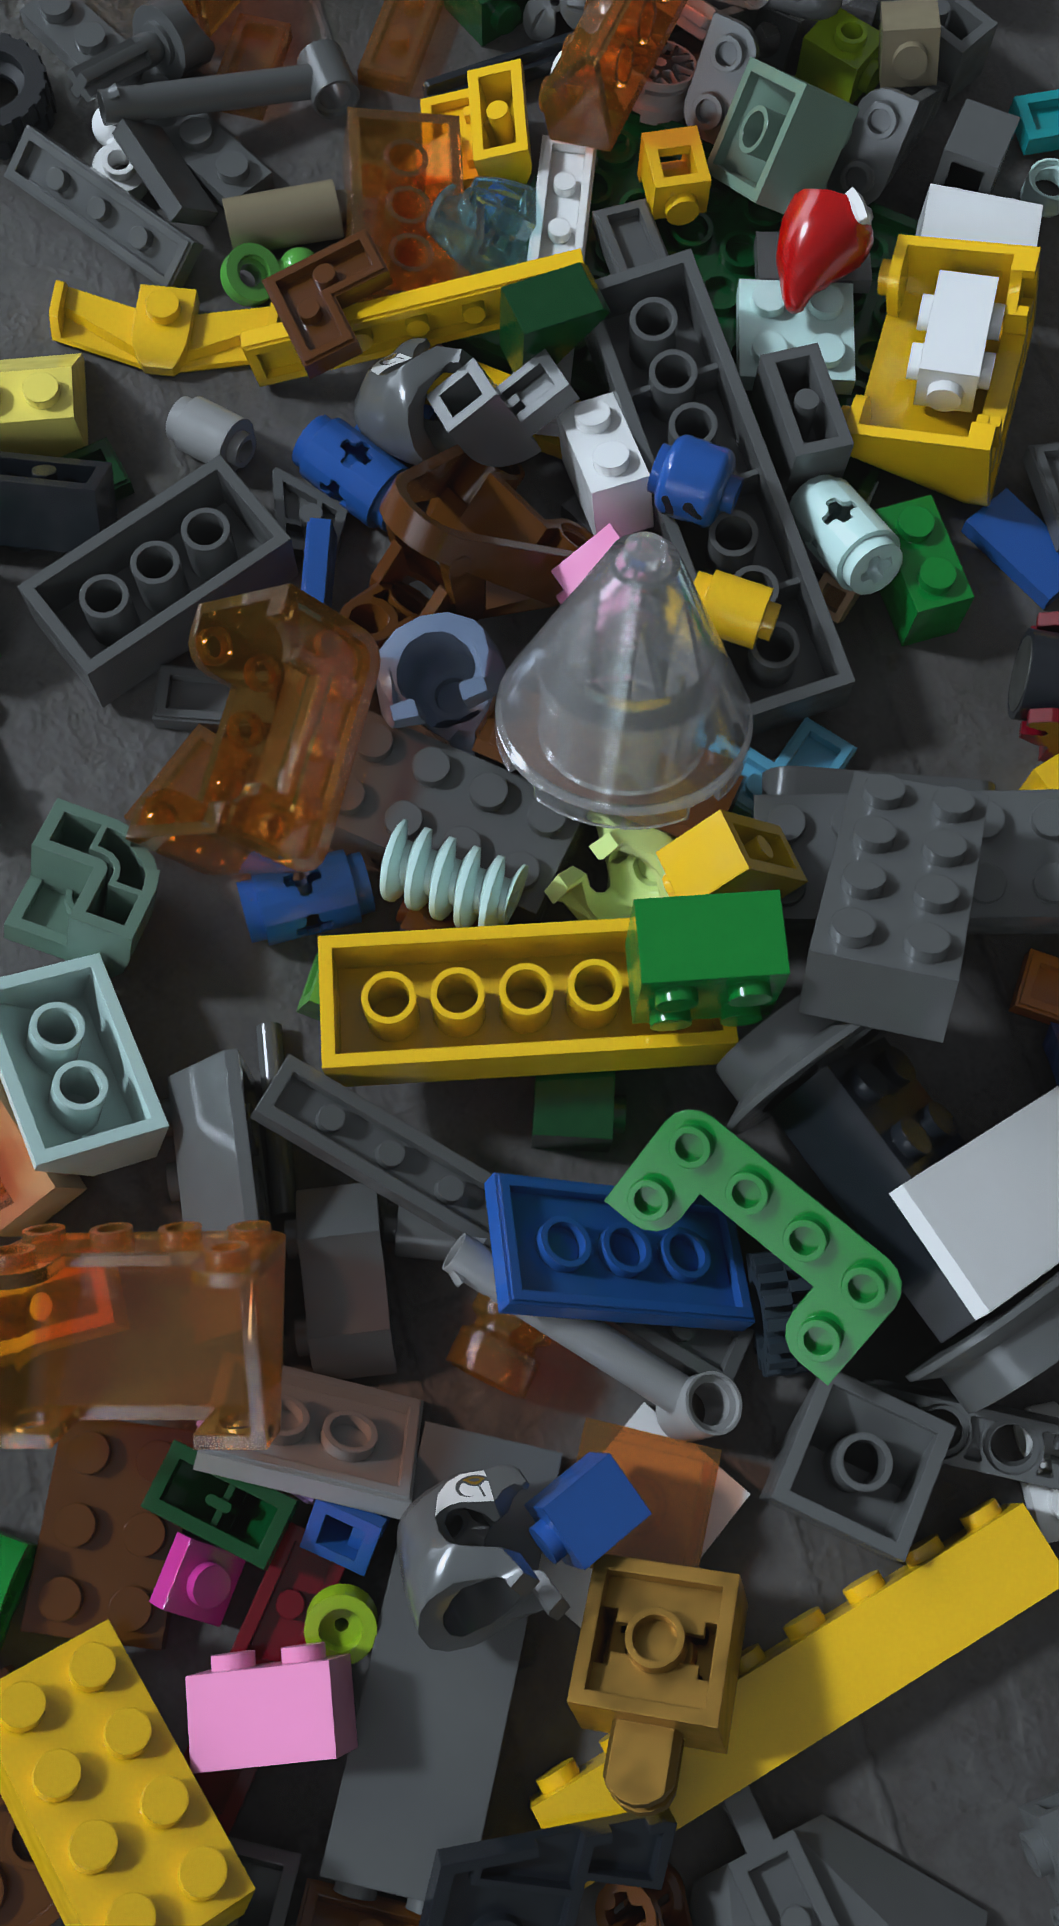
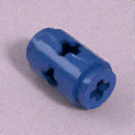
[292,414,409,532]
[236,849,375,946]

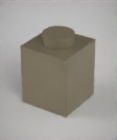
[878,0,941,88]

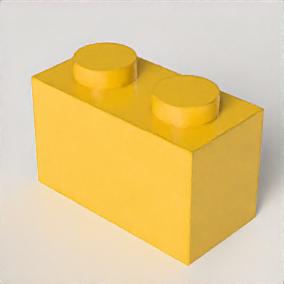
[656,809,808,898]

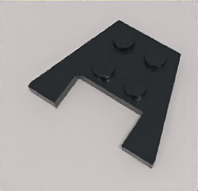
[419,1808,677,1926]

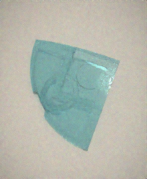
[426,176,536,274]

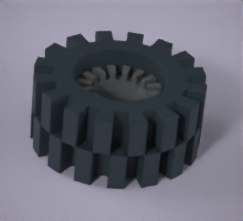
[744,1251,813,1377]

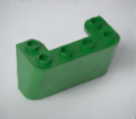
[604,1109,902,1386]

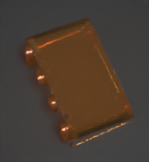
[0,1220,286,1450]

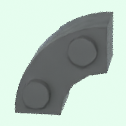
[284,1183,397,1380]

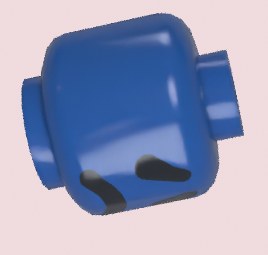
[647,434,744,528]

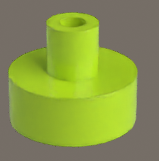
[304,1584,378,1664]

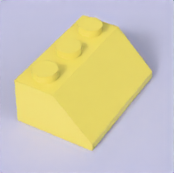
[0,353,89,457]

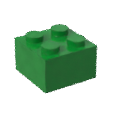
[625,890,790,1031]

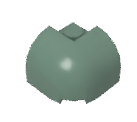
[4,798,160,978]

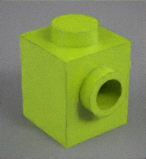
[795,8,880,104]

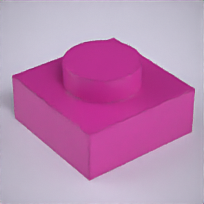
[149,1532,246,1627]

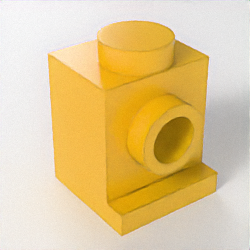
[637,125,711,226]

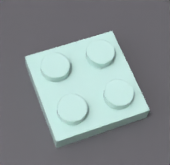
[736,279,855,395]

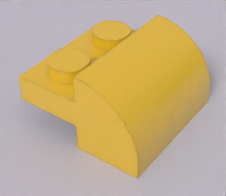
[420,58,532,203]

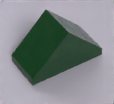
[499,262,611,373]
[140,1439,300,1570]

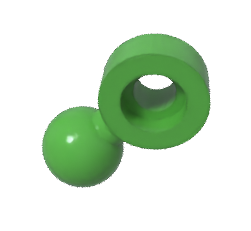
[220,243,315,307]

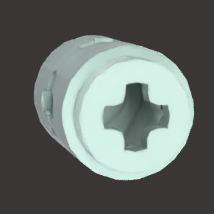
[789,474,903,595]

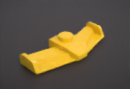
[49,280,281,377]

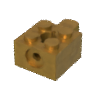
[567,1554,748,1816]

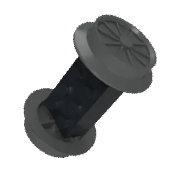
[715,994,1059,1414]

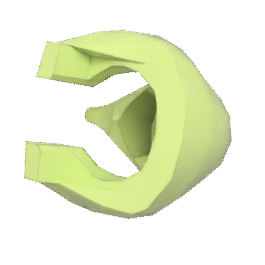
[544,804,678,921]

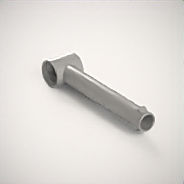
[442,1233,742,1443]

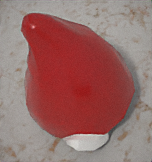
[776,187,874,314]

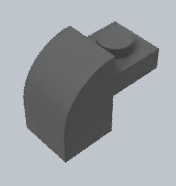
[426,349,580,467]

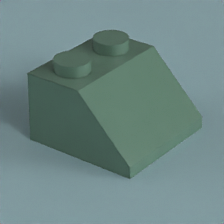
[707,57,860,214]

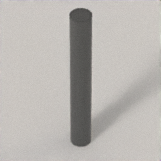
[256,1022,296,1218]

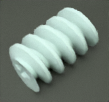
[380,819,529,928]

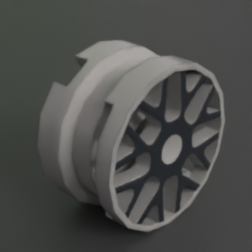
[616,39,697,125]

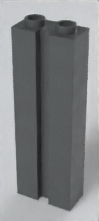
[319,1421,563,1915]

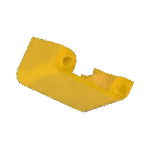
[841,234,1041,506]

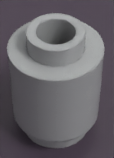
[166,396,256,472]

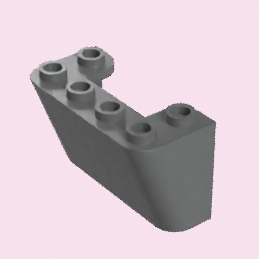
[683,6,948,205]

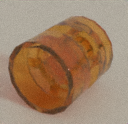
[445,1292,553,1400]

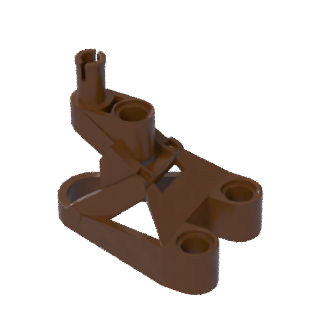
[301,444,594,711]

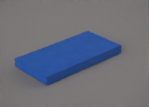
[484,1172,755,1331]

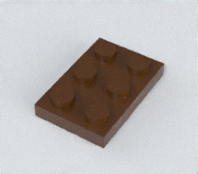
[20,1413,202,1651]

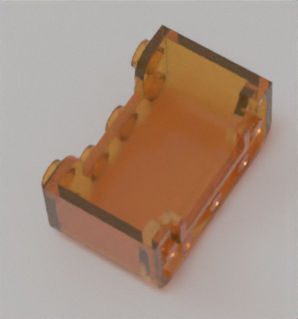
[125,583,381,876]

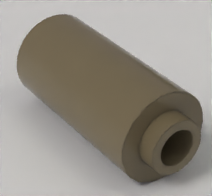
[222,179,352,251]

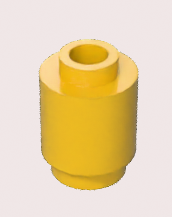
[683,569,782,650]

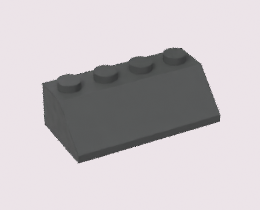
[159,1048,287,1350]

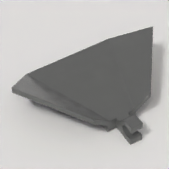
[689,1785,988,1926]

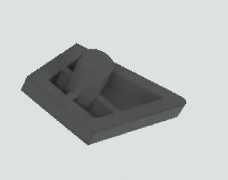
[272,468,350,563]

